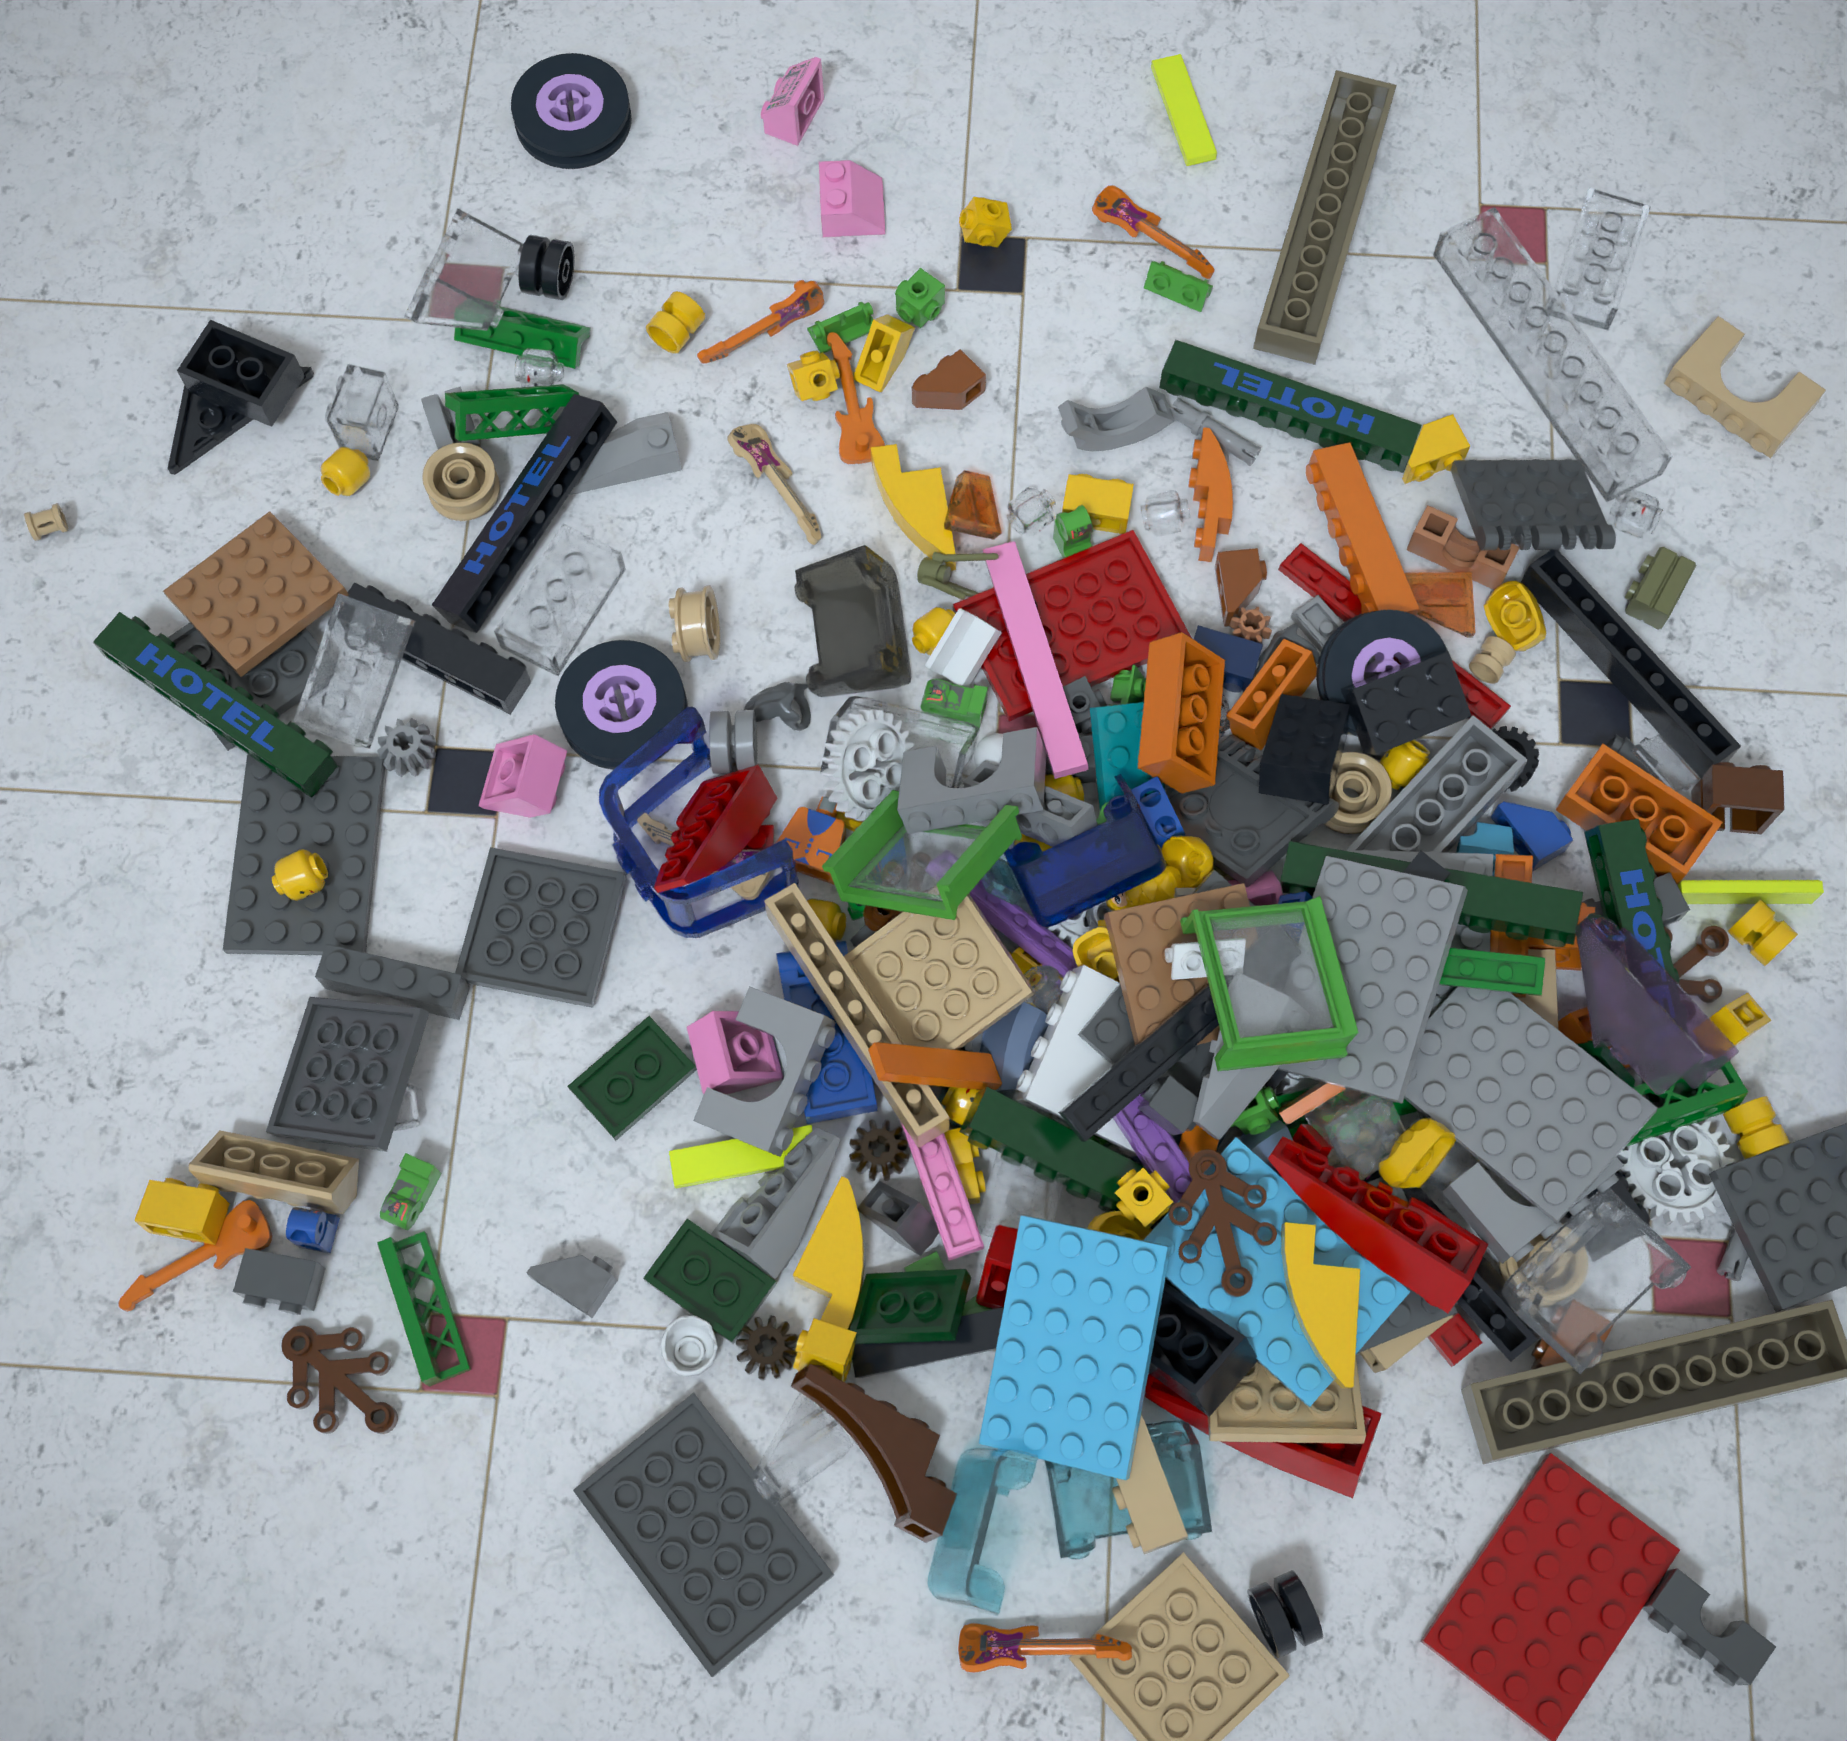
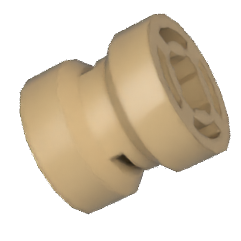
[1469,636,1516,684]

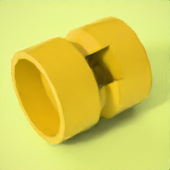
[646,291,705,354]
[1727,899,1798,966]
[1723,1096,1790,1159]

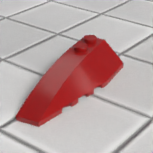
[654,764,778,893]
[1268,1136,1489,1314]
[1144,1374,1382,1499]

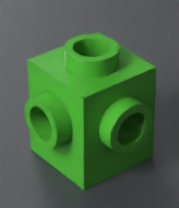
[895,268,945,328]
[1231,1086,1280,1135]

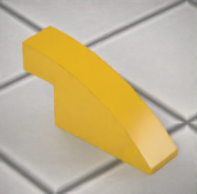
[871,444,956,571]
[793,1176,864,1330]
[1281,1222,1360,1389]

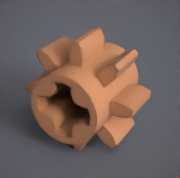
[1230,607,1272,644]

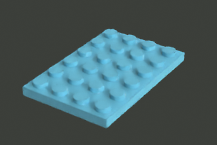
[1144,1137,1410,1407]
[979,1215,1171,1480]

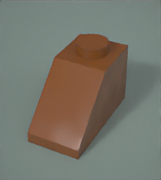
[1214,548,1267,627]

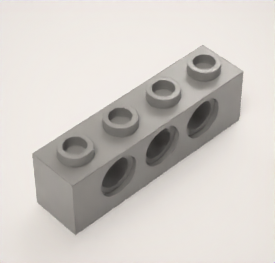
[963,761,1100,858]

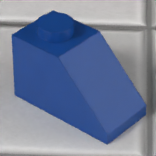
[1491,801,1573,872]

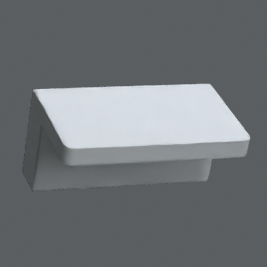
[925,608,1002,687]

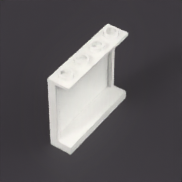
[1016,965,1137,1156]

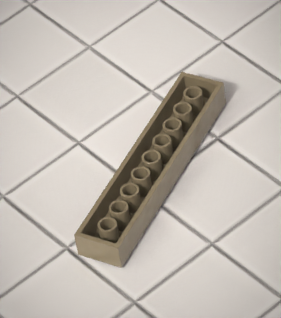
[1253,70,1397,365]
[1461,1300,1847,1465]

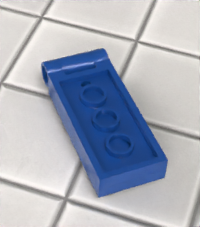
[776,941,878,1124]

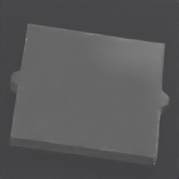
[1630,734,1700,792]

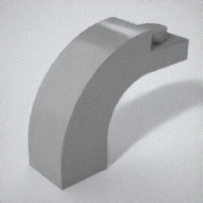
[1058,387,1174,451]

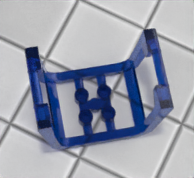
[599,707,800,938]

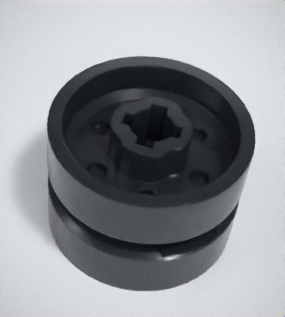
[518,235,575,300]
[1247,1570,1323,1658]

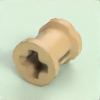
[24,503,68,541]

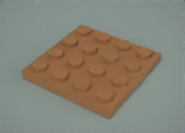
[163,511,349,677]
[1104,883,1269,1046]

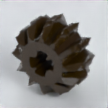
[849,1120,910,1181]
[736,1315,798,1381]

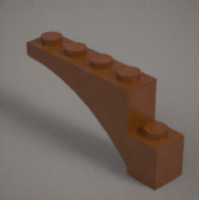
[791,1364,957,1543]

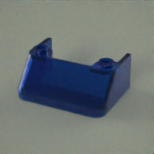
[1003,774,1166,927]

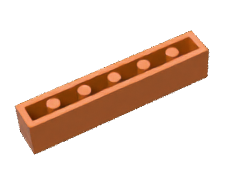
[1306,442,1419,616]

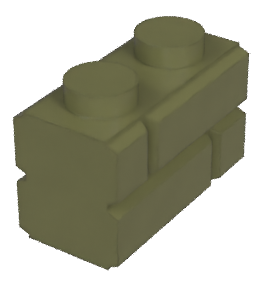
[1624,547,1697,629]

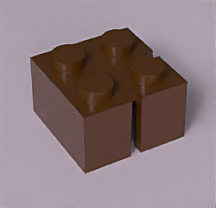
[1691,762,1784,835]

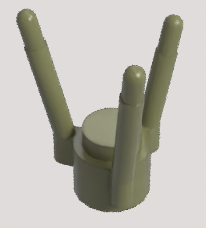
[917,552,999,600]

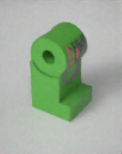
[1053,505,1093,558]
[920,679,988,728]
[380,1153,442,1230]

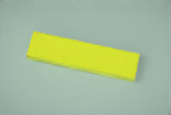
[1151,54,1217,166]
[1677,880,1824,904]
[669,1125,813,1189]

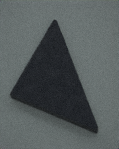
[167,366,314,475]

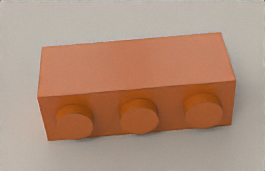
[1226,639,1317,750]

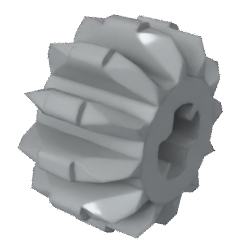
[377,718,436,777]

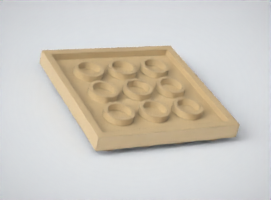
[844,886,1036,1050]
[1208,1355,1366,1444]
[1068,1552,1290,1741]

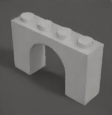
[897,727,1046,834]
[693,986,836,1157]
[1442,1157,1624,1264]

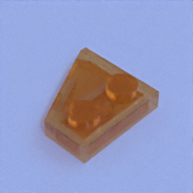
[944,470,1002,540]
[1405,572,1476,638]

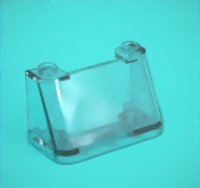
[1042,1420,1212,1560]
[928,1448,1038,1617]

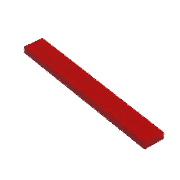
[1278,543,1511,730]

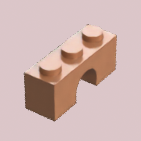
[1407,505,1519,590]

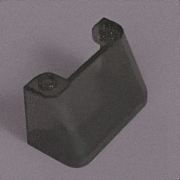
[794,545,911,698]

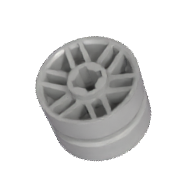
[421,386,480,449]
[709,710,757,774]

